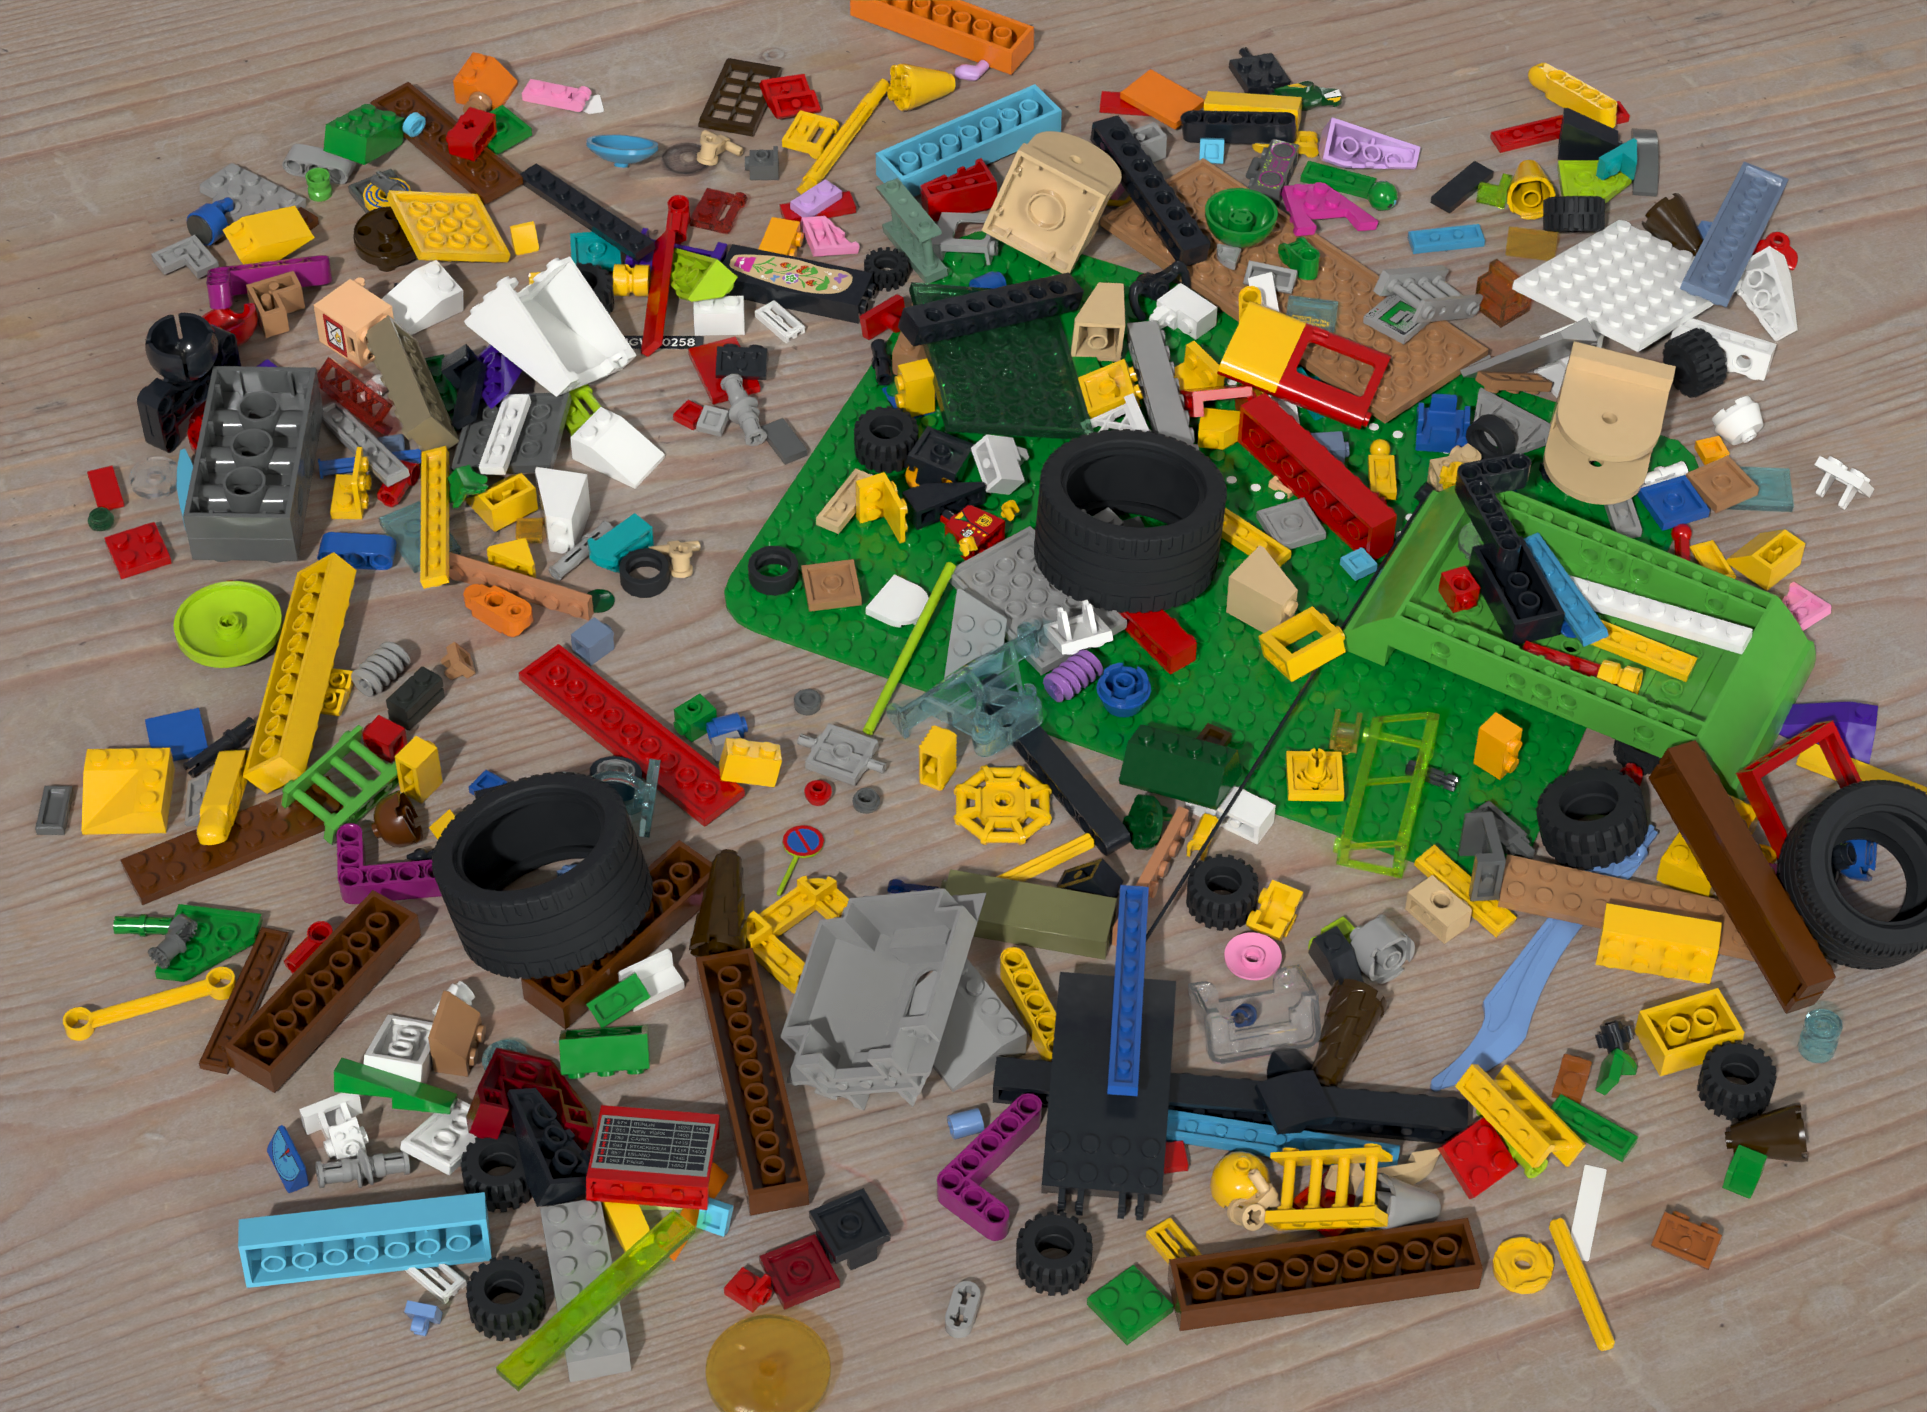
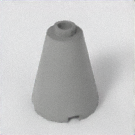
[1354,1173,1441,1232]

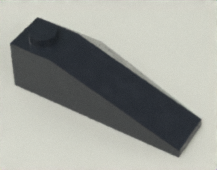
[507,1088,591,1207]

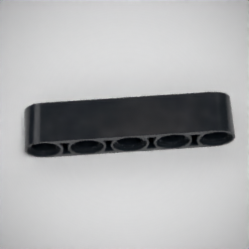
[1180,110,1297,144]

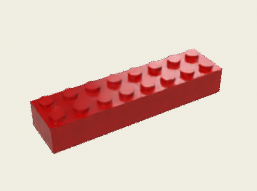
[1238,393,1397,560]

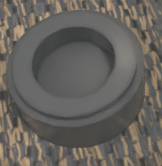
[794,689,821,716]

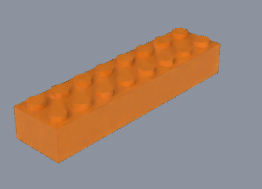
[850,0,1034,75]

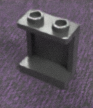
[1458,812,1506,901]

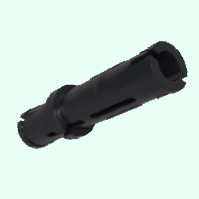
[183,717,256,778]

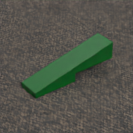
[334,1057,458,1114]

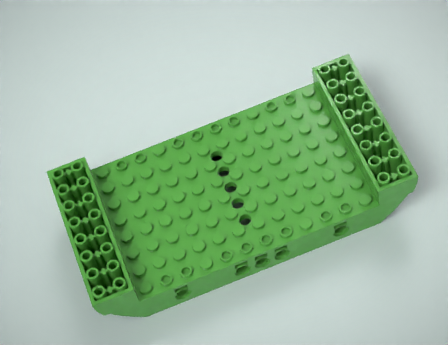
[1343,485,1816,801]

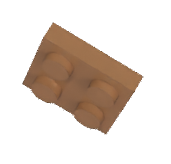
[1686,455,1759,513]
[801,559,862,612]

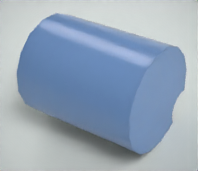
[947,1108,984,1140]

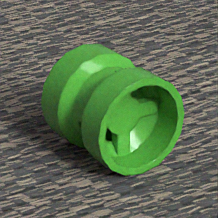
[305,168,332,202]

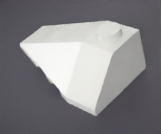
[1736,246,1798,341]

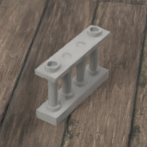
[1373,265,1484,323]

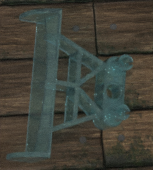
[886,622,1043,757]

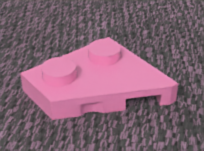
[800,216,859,257]
[1782,582,1831,631]

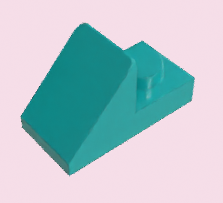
[1596,138,1637,181]

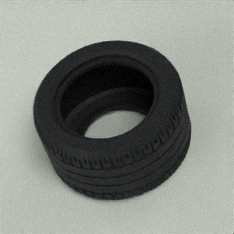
[1776,780,1927,970]

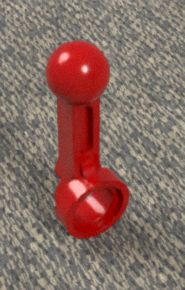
[1671,523,1692,561]

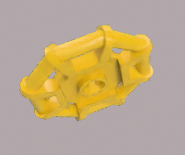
[953,765,1052,845]

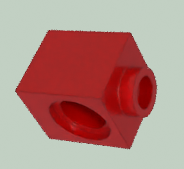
[1438,566,1480,613]
[362,715,408,763]

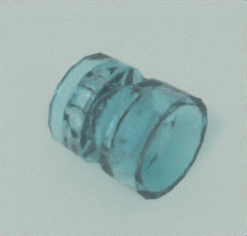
[1798,1009,1843,1063]

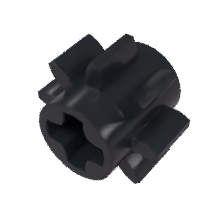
[1595,1020,1634,1054]

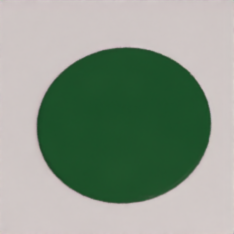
[587,589,615,613]

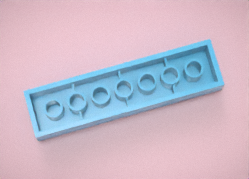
[876,84,1062,197]
[238,1192,492,1288]

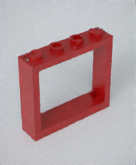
[1736,720,1862,860]

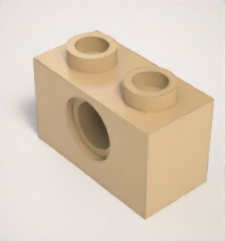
[1405,875,1472,944]

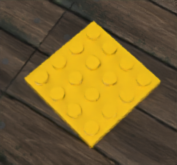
[387,190,511,263]

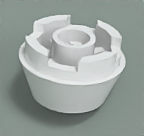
[1712,396,1764,445]

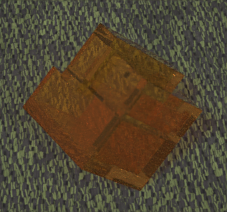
[1476,259,1532,328]

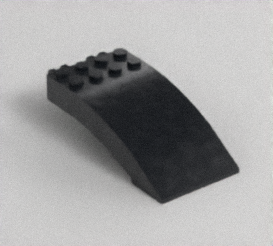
[1042,972,1176,1221]

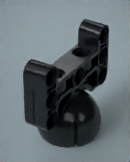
[137,313,241,453]

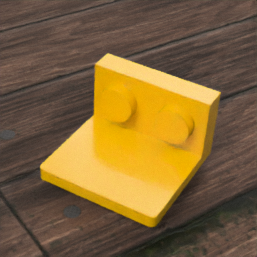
[1174,341,1225,402]
[330,447,372,519]
[855,472,908,543]

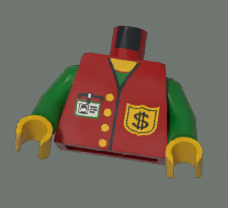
[940,500,1020,561]

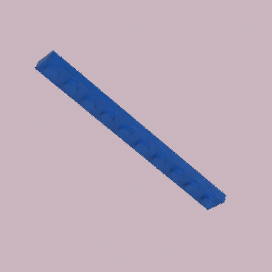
[1107,885,1149,1096]

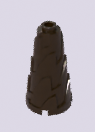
[689,849,747,957]
[1311,979,1387,1087]

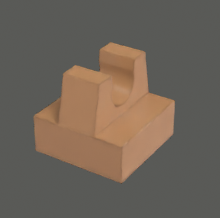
[441,642,476,680]

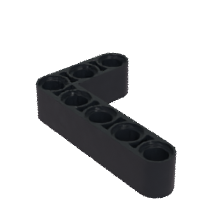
[1455,453,1531,570]

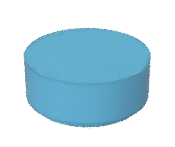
[403,112,426,137]

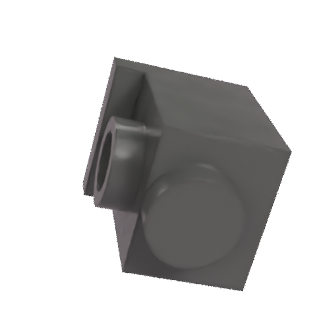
[745,146,779,180]

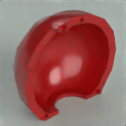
[202,303,258,347]

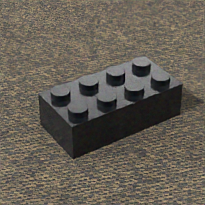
[1468,536,1565,645]

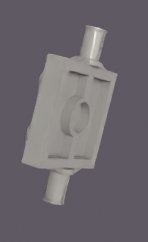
[797,723,887,786]

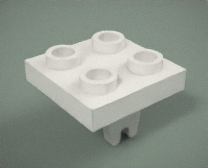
[1815,456,1874,510]
[1043,600,1113,655]

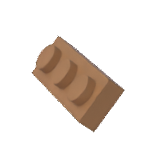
[1475,371,1553,394]

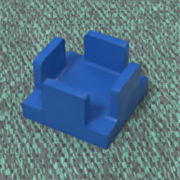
[1415,394,1470,453]

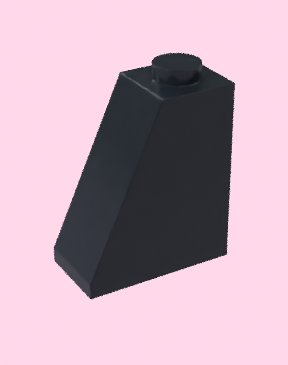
[1558,108,1622,160]

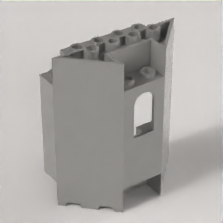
[780,888,986,1110]

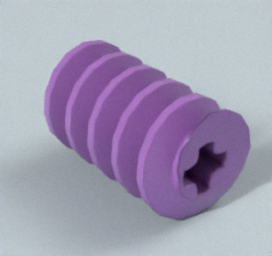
[1043,649,1103,702]

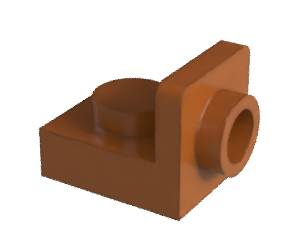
[1551,1054,1592,1104]

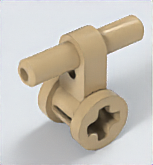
[696,130,744,166]
[649,540,701,578]
[1227,1169,1281,1231]

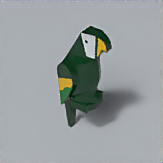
[1268,81,1342,111]

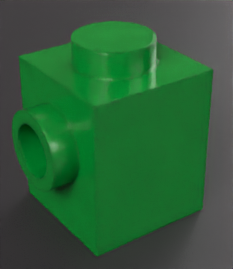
[673,693,717,743]

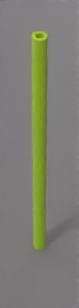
[863,562,956,735]

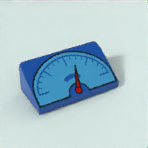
[267,1125,309,1193]

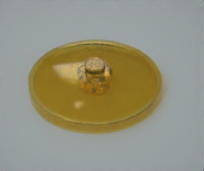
[705,1314,831,1412]

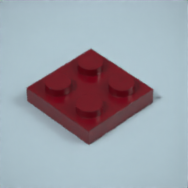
[759,1234,840,1310]

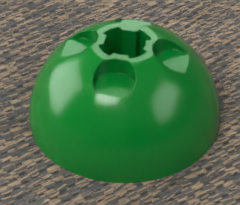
[1205,188,1278,248]

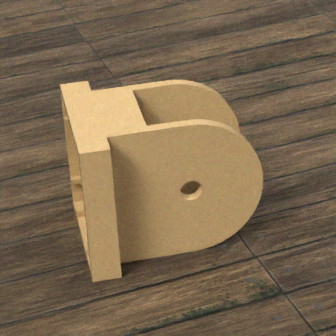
[981,131,1122,274]
[1543,341,1676,505]

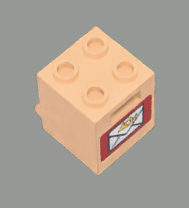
[314,277,394,368]

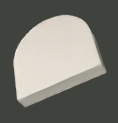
[866,575,929,627]

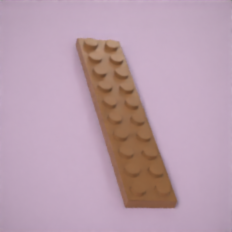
[1498,854,1755,962]

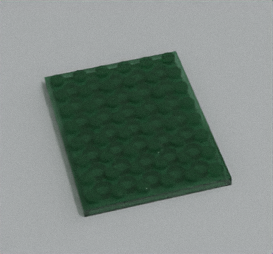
[909,282,1094,439]

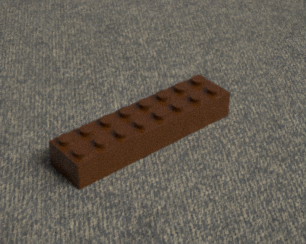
[521,840,712,1030]
[224,890,421,1093]

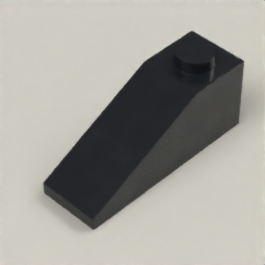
[902,482,986,530]

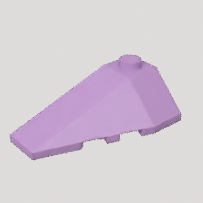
[1318,117,1420,169]

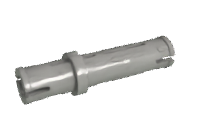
[549,521,613,581]

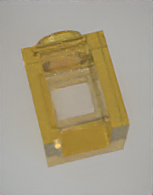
[1329,709,1363,755]

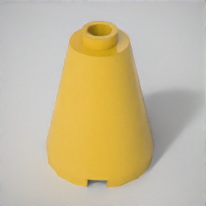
[1507,160,1556,219]

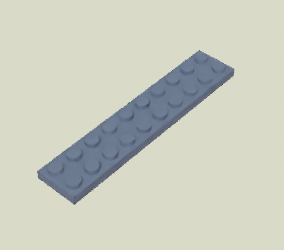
[1680,162,1789,307]

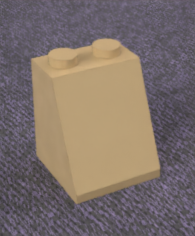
[1070,282,1125,362]
[1226,545,1298,633]

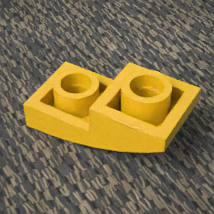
[320,668,354,716]

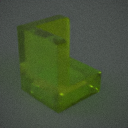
[1476,173,1512,209]

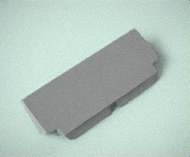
[1460,317,1598,378]

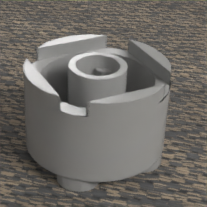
[1350,914,1415,984]

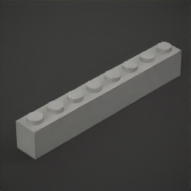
[1127,320,1199,450]

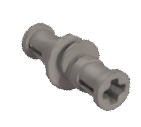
[720,374,767,446]
[316,1148,410,1188]

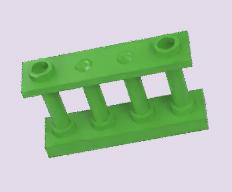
[282,725,399,845]

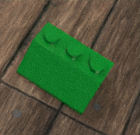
[559,1024,650,1079]

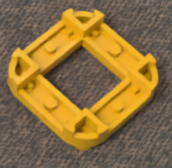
[746,875,849,994]

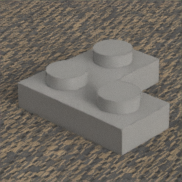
[151,235,219,279]

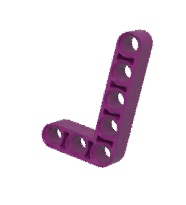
[206,255,333,309]
[337,823,442,904]
[937,1093,1042,1241]

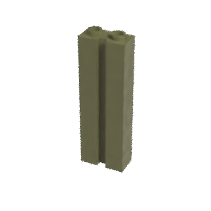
[941,869,1117,960]

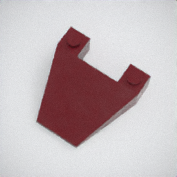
[466,1047,594,1151]

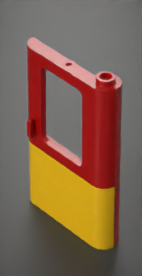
[1217,301,1391,430]

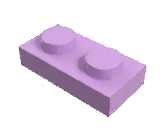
[790,179,842,217]

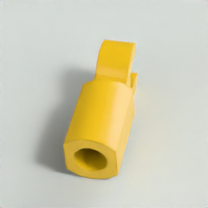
[1186,813,1218,861]

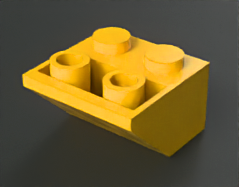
[466,473,538,532]
[1726,529,1806,591]

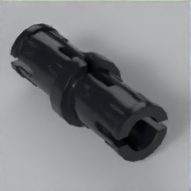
[871,339,892,386]

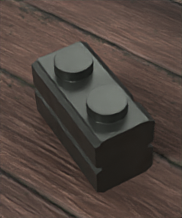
[386,666,445,731]

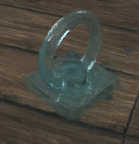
[592,759,661,838]

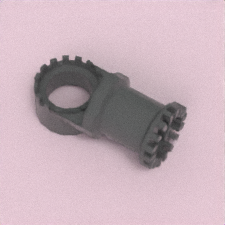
[148,914,197,969]

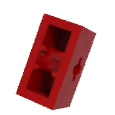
[446,107,497,162]

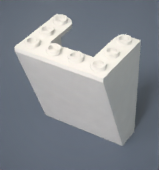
[464,257,637,397]

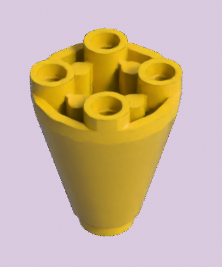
[887,63,955,111]

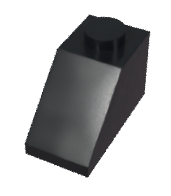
[1055,858,1124,898]
[1308,926,1364,987]

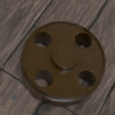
[353,206,417,272]

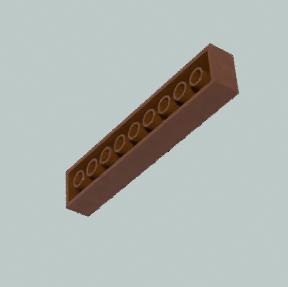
[696,948,809,1216]
[1167,1218,1483,1331]

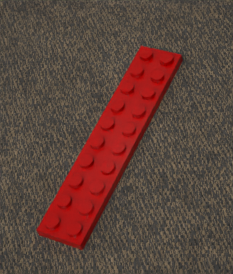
[518,644,745,827]

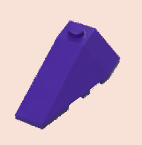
[477,344,522,409]
[1779,701,1878,764]

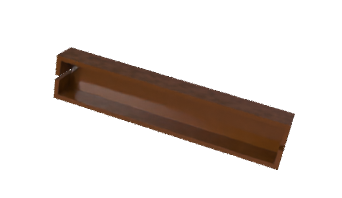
[1649,740,1836,1014]

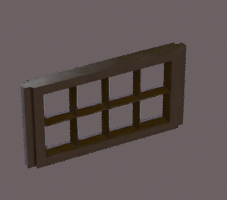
[698,58,782,137]

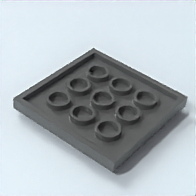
[451,392,572,474]

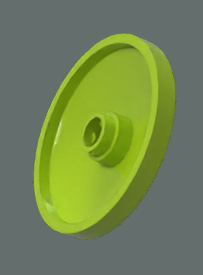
[173,581,283,668]

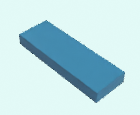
[1407,224,1485,254]

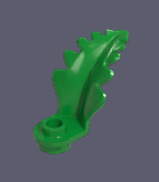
[447,465,489,508]

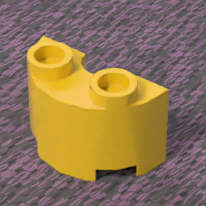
[1246,880,1303,941]

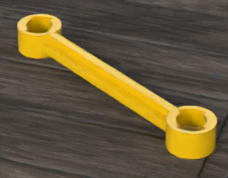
[63,967,236,1041]

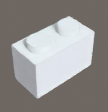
[693,296,745,336]

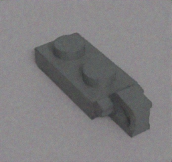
[1470,801,1535,860]

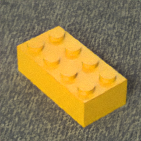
[1656,794,1758,898]
[1595,903,1722,984]

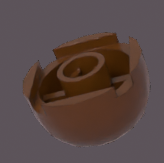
[371,790,423,848]

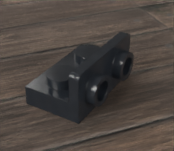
[715,344,769,380]

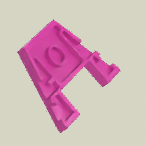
[1282,182,1378,236]

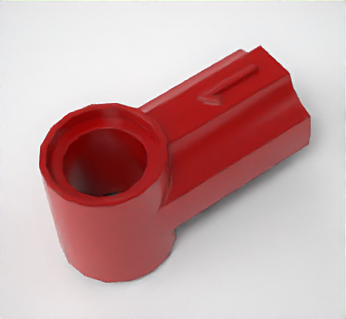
[666,195,691,245]
[377,459,420,507]
[284,921,333,974]

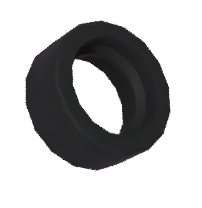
[1466,414,1516,460]
[748,546,799,596]
[619,548,670,598]

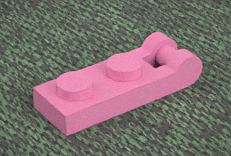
[522,79,592,112]

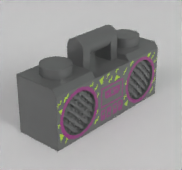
[1246,139,1299,208]

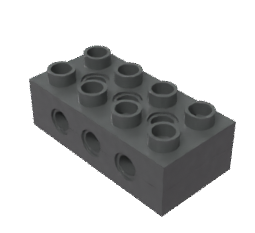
[183,366,324,563]

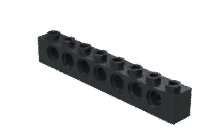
[1090,115,1210,266]
[898,272,1084,347]

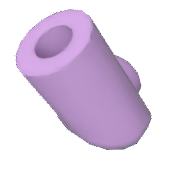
[955,60,989,81]

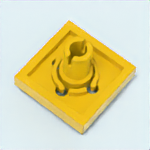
[1286,748,1344,801]

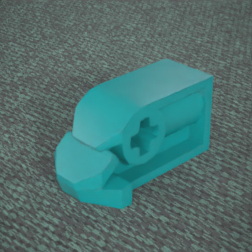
[587,513,654,573]

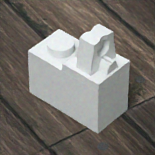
[1149,283,1217,340]
[971,434,1029,495]

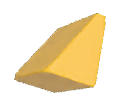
[510,221,539,255]

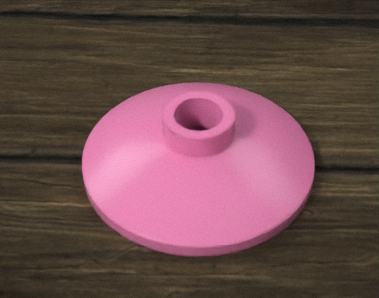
[1224,932,1282,980]

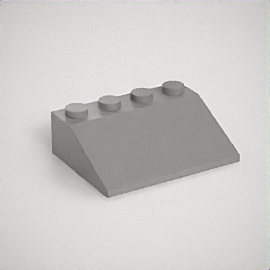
[906,958,1027,1092]

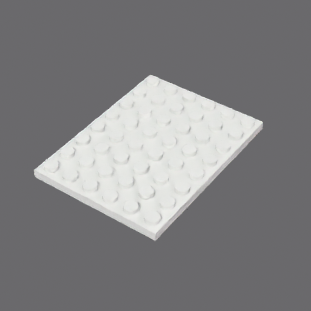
[1512,220,1743,352]

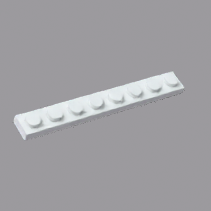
[1569,575,1753,654]

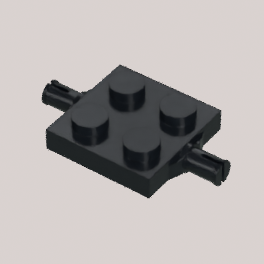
[1228,47,1291,95]

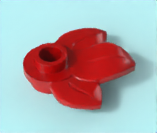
[1752,232,1798,271]

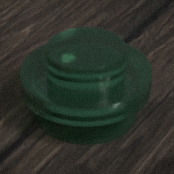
[88,507,115,531]

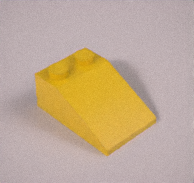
[223,206,315,264]

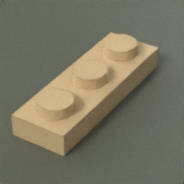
[816,468,873,534]

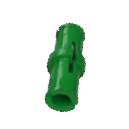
[113,914,173,937]

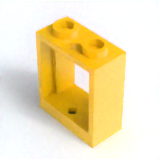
[1258,606,1346,682]

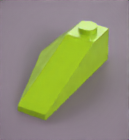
[670,248,738,302]

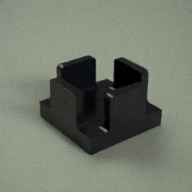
[907,426,975,485]
[809,1188,891,1270]

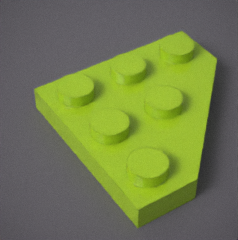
[1557,160,1632,203]

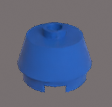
[1096,663,1151,717]

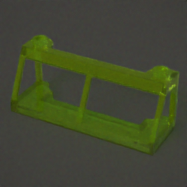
[1333,712,1440,879]

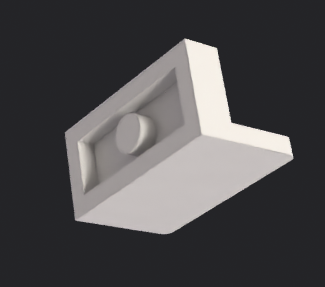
[618,949,685,1012]

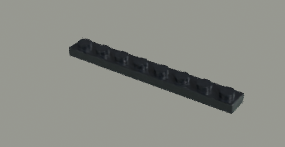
[520,163,656,261]

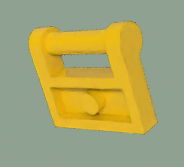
[782,110,839,159]

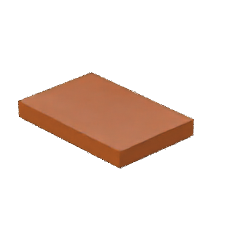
[1120,69,1205,130]

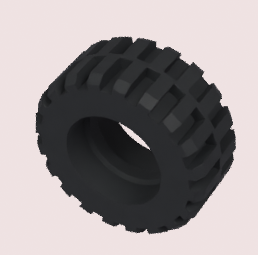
[1536,766,1648,870]

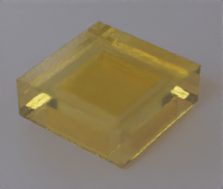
[515,518,543,544]

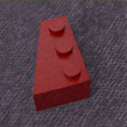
[920,158,997,222]

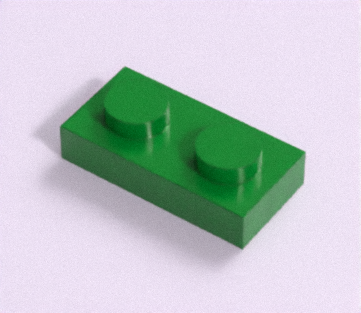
[586,972,651,1028]

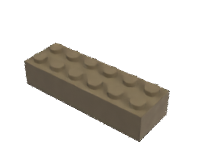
[366,315,459,451]

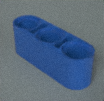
[317,532,397,570]

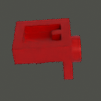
[724,1267,772,1313]

